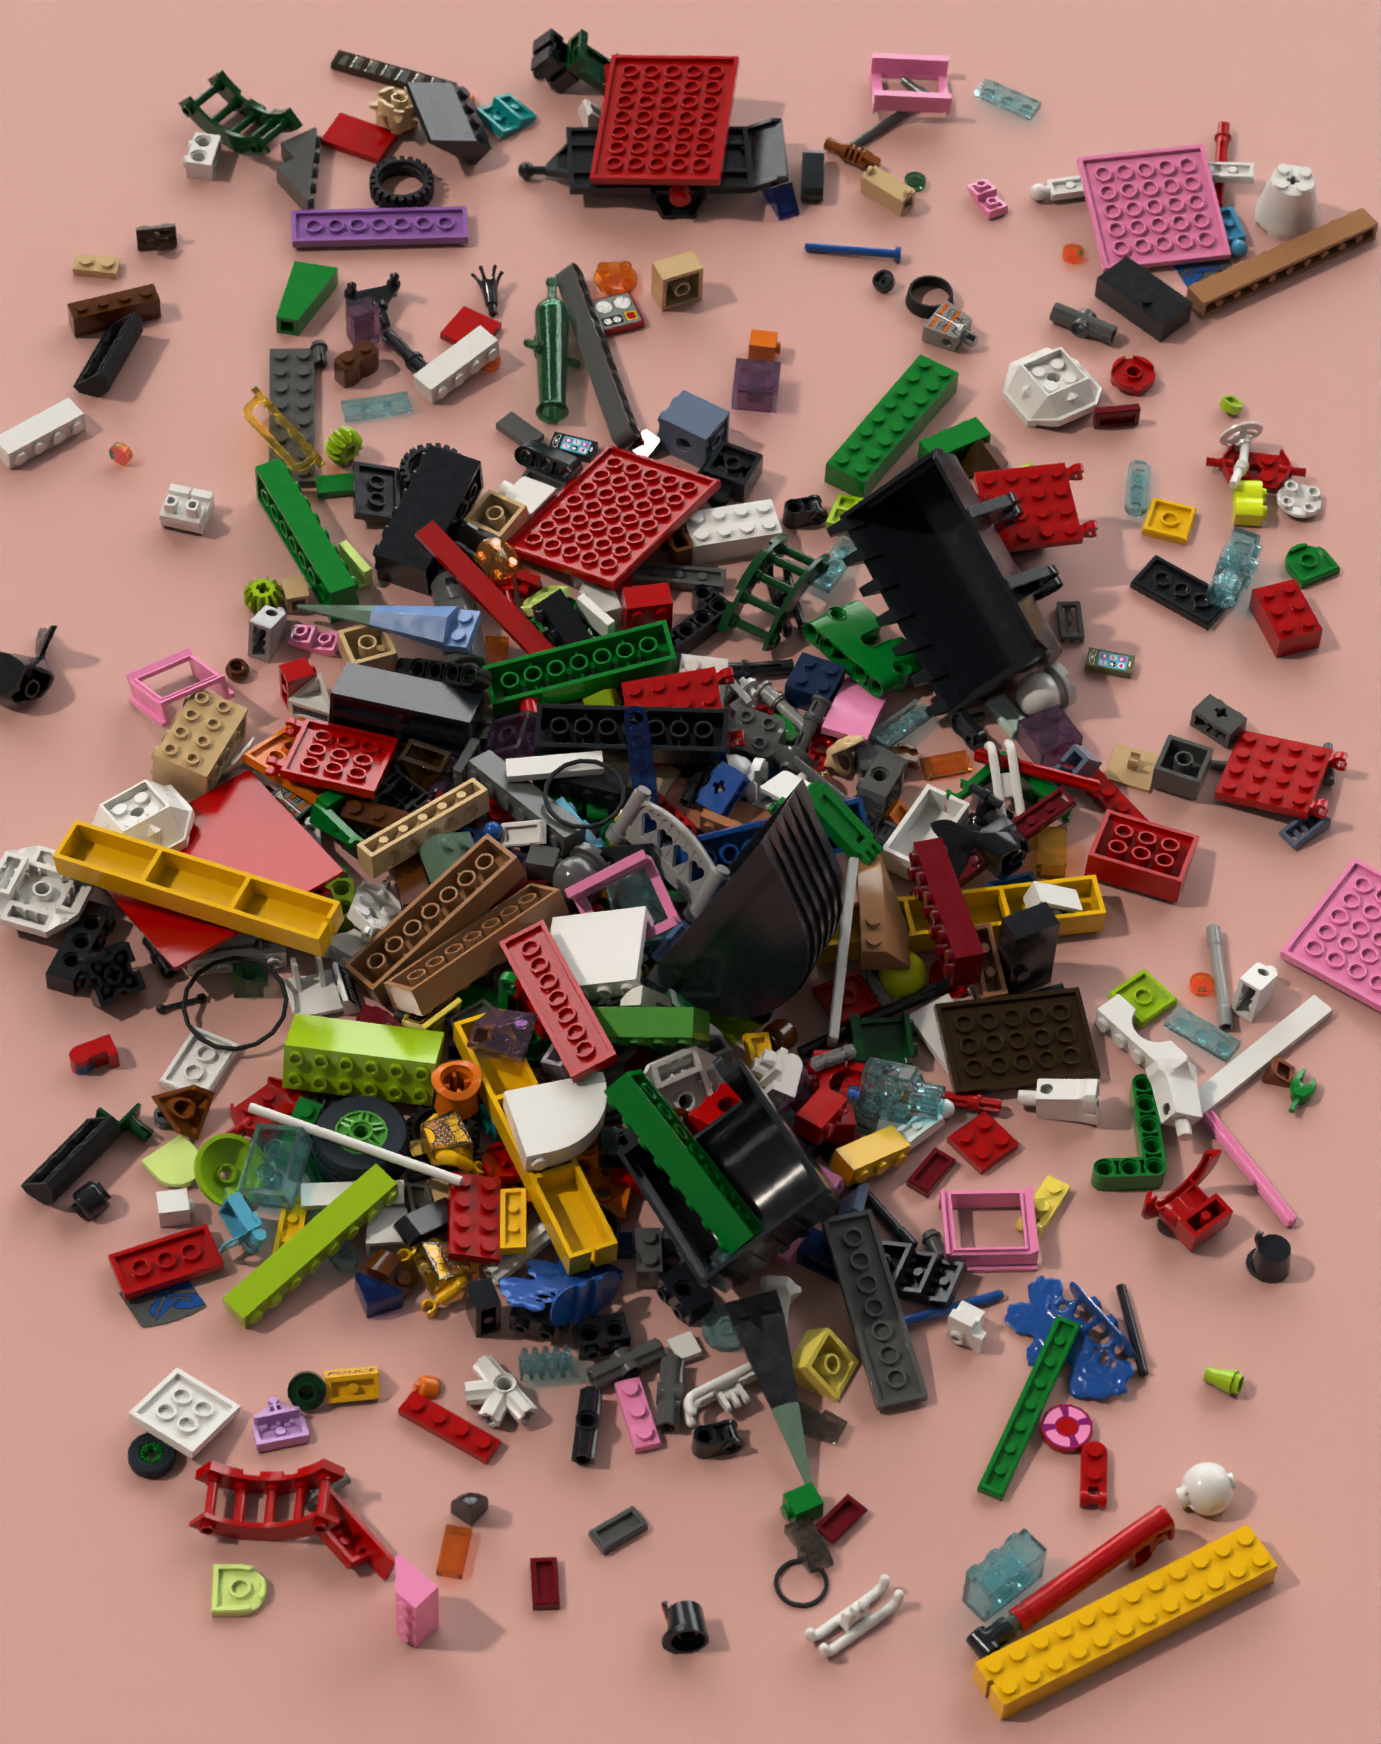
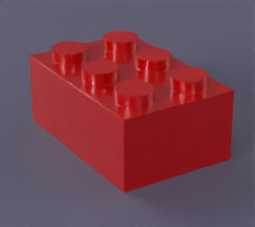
[1249,579,1323,658]

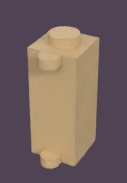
[860,165,916,217]

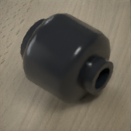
[72,1181,111,1219]

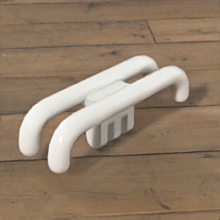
[984,739,1025,817]
[683,1362,757,1428]
[805,1574,904,1658]

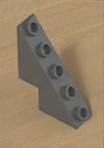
[276,127,322,210]

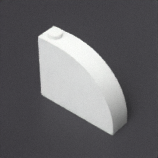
[503,1072,607,1172]

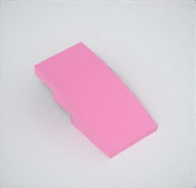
[821,676,893,746]

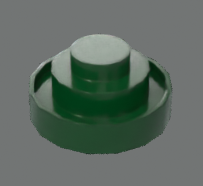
[287,1371,326,1411]

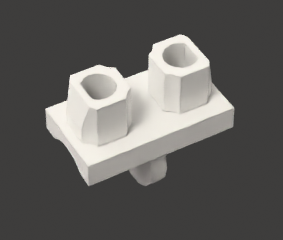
[724,677,758,714]

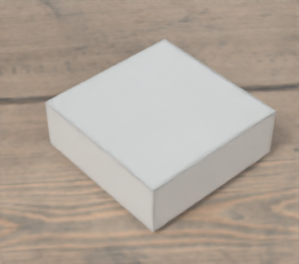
[667,1331,702,1362]

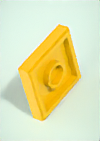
[1141,497,1197,546]

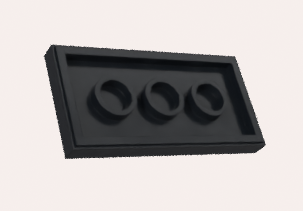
[1130,555,1233,631]

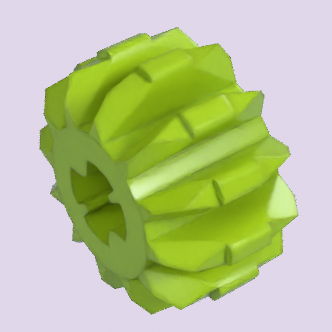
[324,426,363,465]
[244,576,283,613]

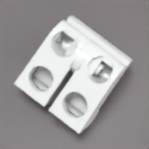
[159,483,215,534]
[750,1047,803,1111]

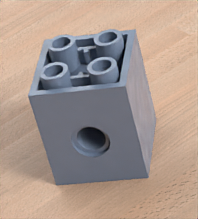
[657,390,730,468]

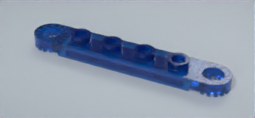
[624,706,664,843]

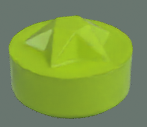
[1219,395,1243,415]

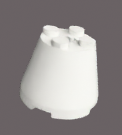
[1254,163,1320,241]

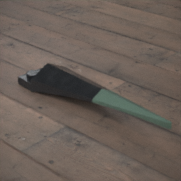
[726,1290,811,1484]

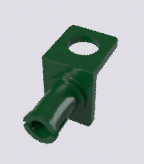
[95,1102,154,1143]

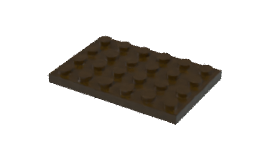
[933,987,1101,1095]

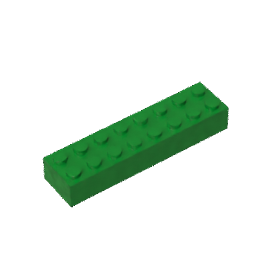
[824,354,959,498]
[255,458,359,624]
[482,620,679,719]
[603,1069,766,1255]

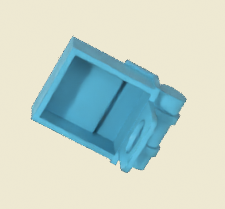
[218,1191,266,1254]

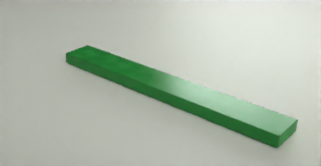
[977,1315,1081,1501]

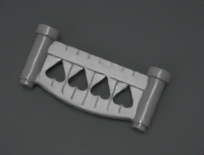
[605,785,730,923]

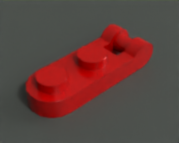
[1079,1441,1108,1509]

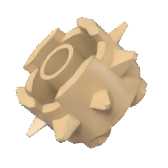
[369,86,419,135]

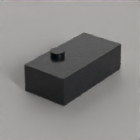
[1095,256,1192,342]
[997,902,1060,995]

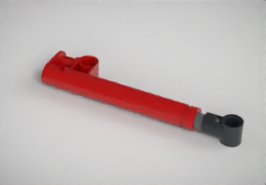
[966,1505,1175,1659]

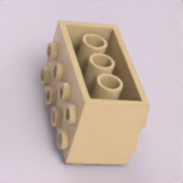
[150,690,248,801]

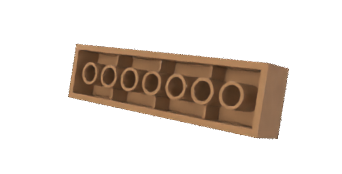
[343,833,527,1006]
[383,883,570,1016]

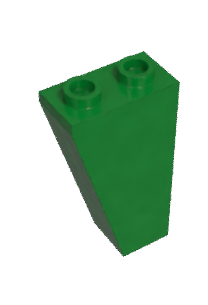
[276,261,338,336]

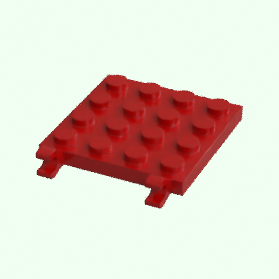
[973,462,1098,552]
[621,667,745,768]
[265,717,399,799]
[1215,730,1348,819]

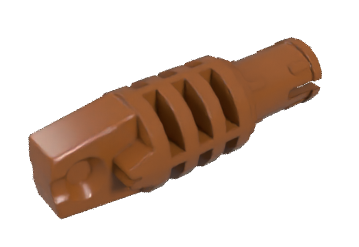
[823,137,881,169]

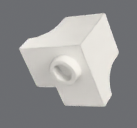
[946,1300,987,1354]

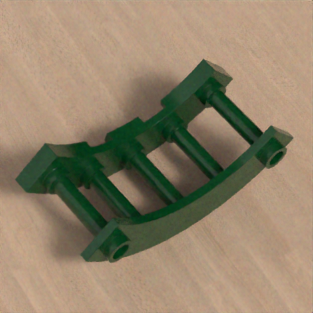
[178,70,303,156]
[717,533,830,652]

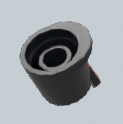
[1245,1231,1291,1284]
[661,1601,709,1654]

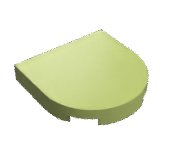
[520,585,573,617]
[141,1134,198,1189]
[211,1564,267,1617]

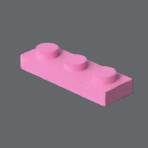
[614,1377,661,1454]

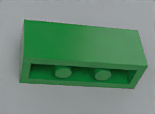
[918,417,991,460]

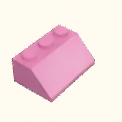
[395,1554,439,1648]

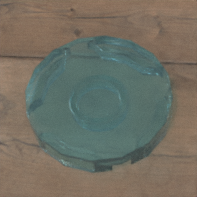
[701,1304,742,1352]

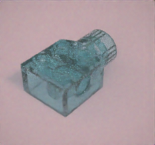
[1207,526,1263,608]
[858,1057,946,1124]

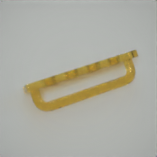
[243,386,325,471]

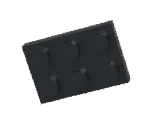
[352,461,400,524]

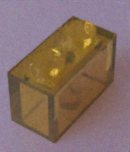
[1031,826,1067,880]

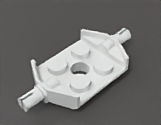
[347,880,402,942]

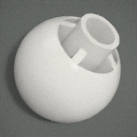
[1175,1462,1237,1516]

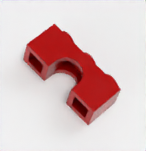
[687,1082,741,1136]

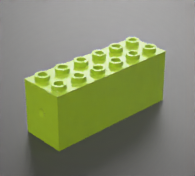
[282,1013,444,1107]

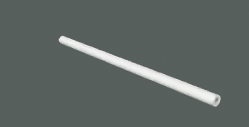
[248,1103,463,1186]

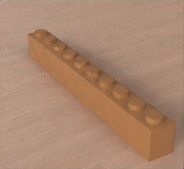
[1186,207,1378,319]

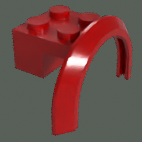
[1141,1149,1233,1252]

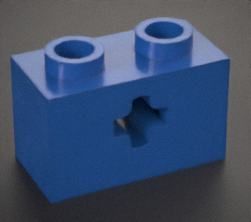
[696,761,751,818]

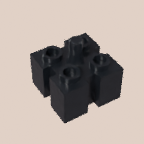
[531,28,579,93]
[76,941,146,1007]

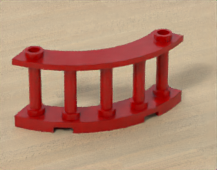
[189,1458,345,1541]

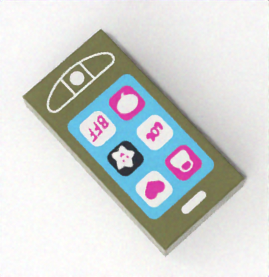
[1084,647,1135,679]

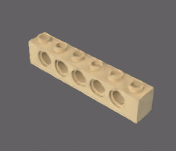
[357,778,490,878]

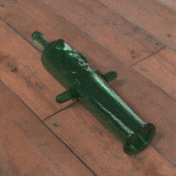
[523,276,581,423]

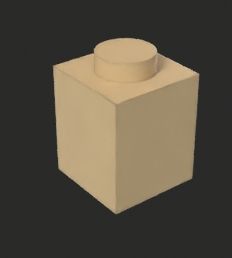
[281,575,310,615]

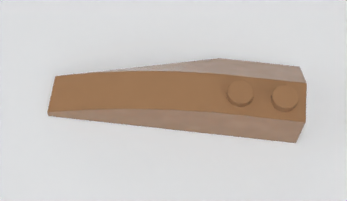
[855,853,910,970]

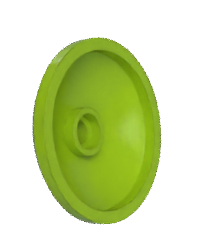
[194,1133,267,1207]

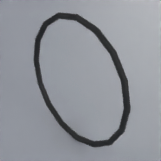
[181,956,289,1051]

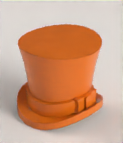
[431,1060,482,1120]

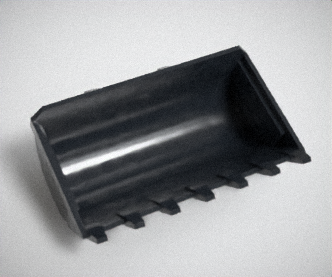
[826,448,1064,718]

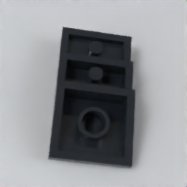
[881,1240,968,1309]

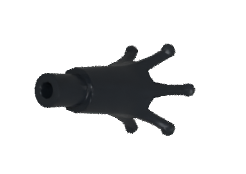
[471,265,504,317]

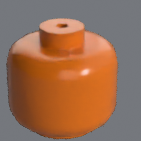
[413,1375,441,1400]

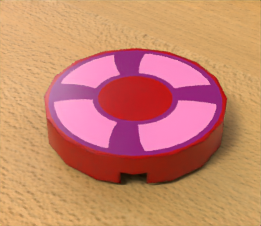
[1040,1404,1093,1454]

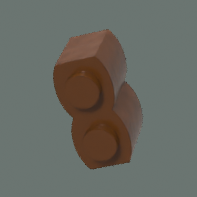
[334,340,379,388]
[660,524,693,566]

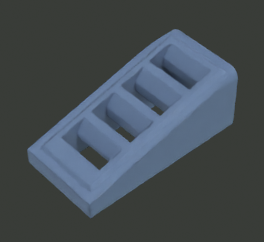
[1279,815,1331,850]

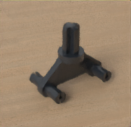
[344,272,401,330]
[965,782,1014,829]

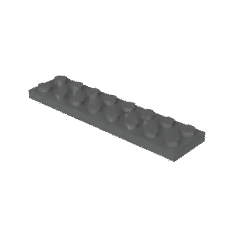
[269,348,315,488]
[821,1209,928,1411]

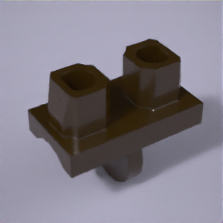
[136,223,178,251]

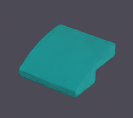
[476,92,537,139]

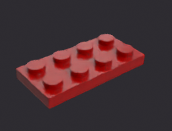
[447,1171,501,1266]
[108,1223,224,1301]

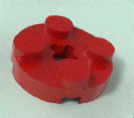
[1110,355,1156,397]

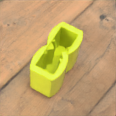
[1233,480,1267,526]

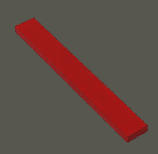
[415,521,555,655]

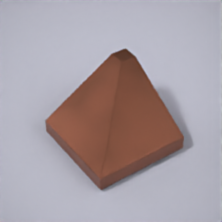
[1262,1055,1294,1088]

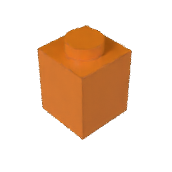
[748,329,781,363]

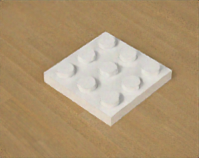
[128,1368,240,1459]

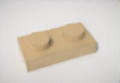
[73,253,121,280]

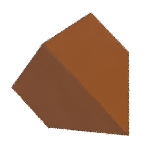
[151,1084,215,1140]

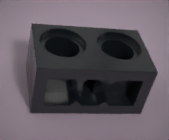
[572,1311,631,1360]

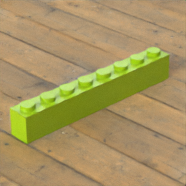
[222,1164,399,1329]

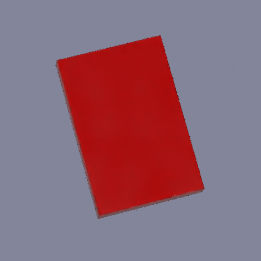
[321,112,398,164]

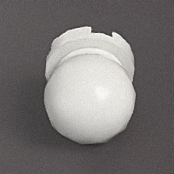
[1016,662,1077,718]
[709,754,769,805]

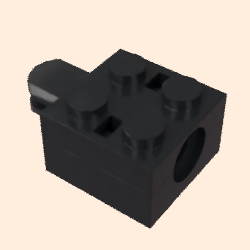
[703,440,763,508]

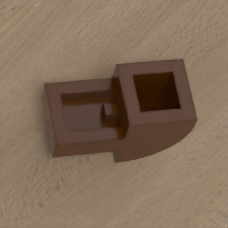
[358,1249,420,1300]

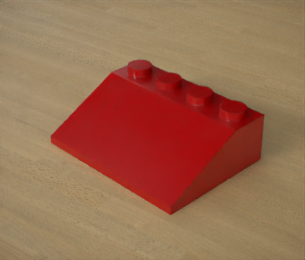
[1084,809,1200,903]

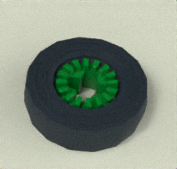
[128,1432,176,1479]

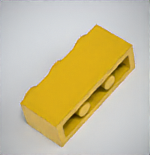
[829,1125,911,1187]

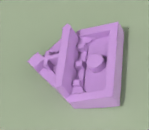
[252,1396,310,1452]

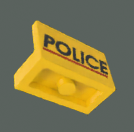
[324,1366,380,1404]

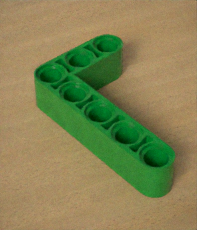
[1091,1073,1166,1191]

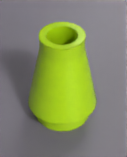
[1203,1366,1244,1396]

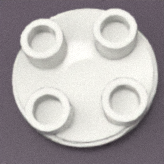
[1277,480,1322,518]

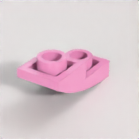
[967,179,1008,219]
[287,624,338,657]

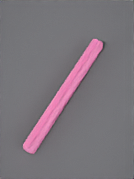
[1202,1110,1297,1227]

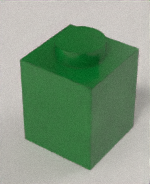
[780,1482,824,1528]

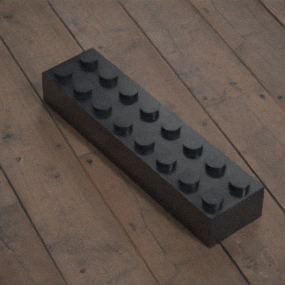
[533,704,732,765]

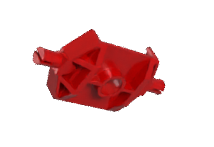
[1206,444,1306,490]
[225,1076,303,1141]

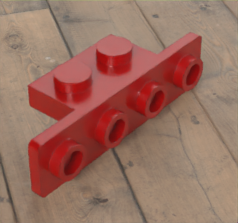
[317,1488,395,1580]

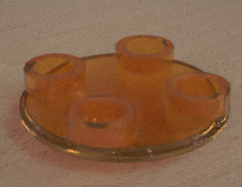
[594,261,638,295]
[474,537,519,582]

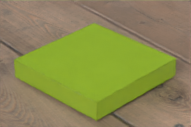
[1107,969,1178,1029]

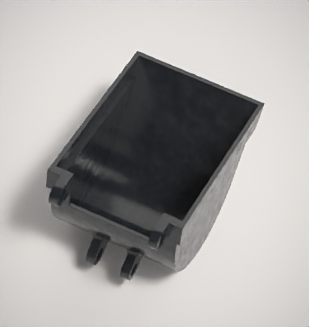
[643,779,845,1024]
[617,1056,843,1293]

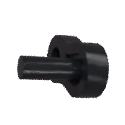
[950,710,987,750]

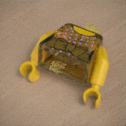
[409,1109,485,1176]
[398,1238,479,1318]

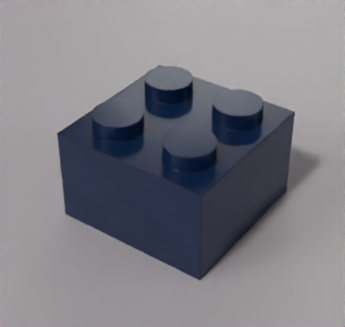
[784,652,846,717]

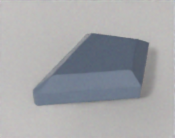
[837,1182,870,1215]

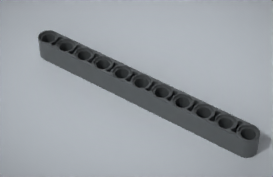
[555,262,641,449]

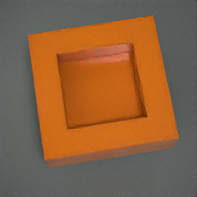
[883,799,909,826]

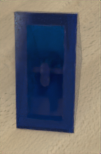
[762,182,800,221]
[355,1272,404,1319]

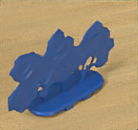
[499,1256,624,1326]
[1005,1275,1136,1400]

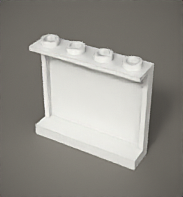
[550,906,654,1000]

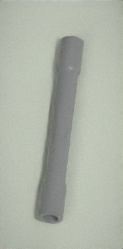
[1206,924,1234,1032]

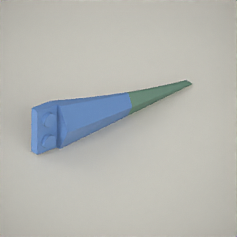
[296,605,483,653]

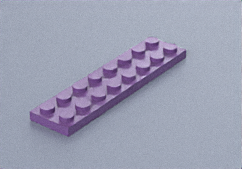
[291,206,468,248]

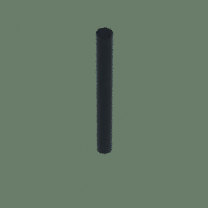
[1116,1284,1149,1377]

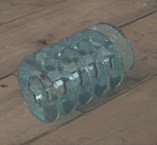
[518,1344,573,1382]

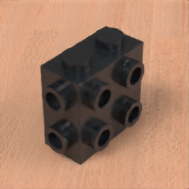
[509,1273,570,1342]

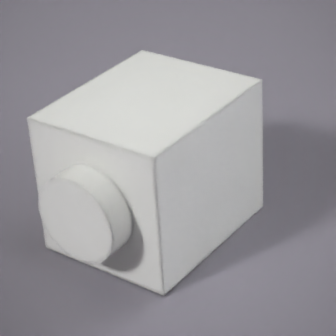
[156,1188,195,1228]

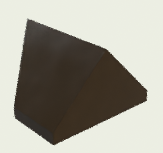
[958,439,1008,479]
[399,738,453,790]

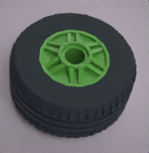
[313,1096,410,1182]

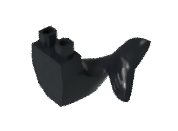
[0,625,57,704]
[930,810,1030,881]

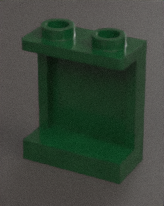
[566,29,620,94]
[846,1011,918,1069]

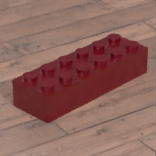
[907,837,984,988]

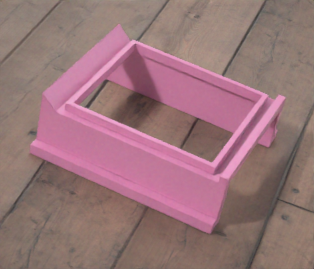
[870,53,952,115]
[126,648,235,728]
[564,849,682,942]
[938,1186,1039,1273]

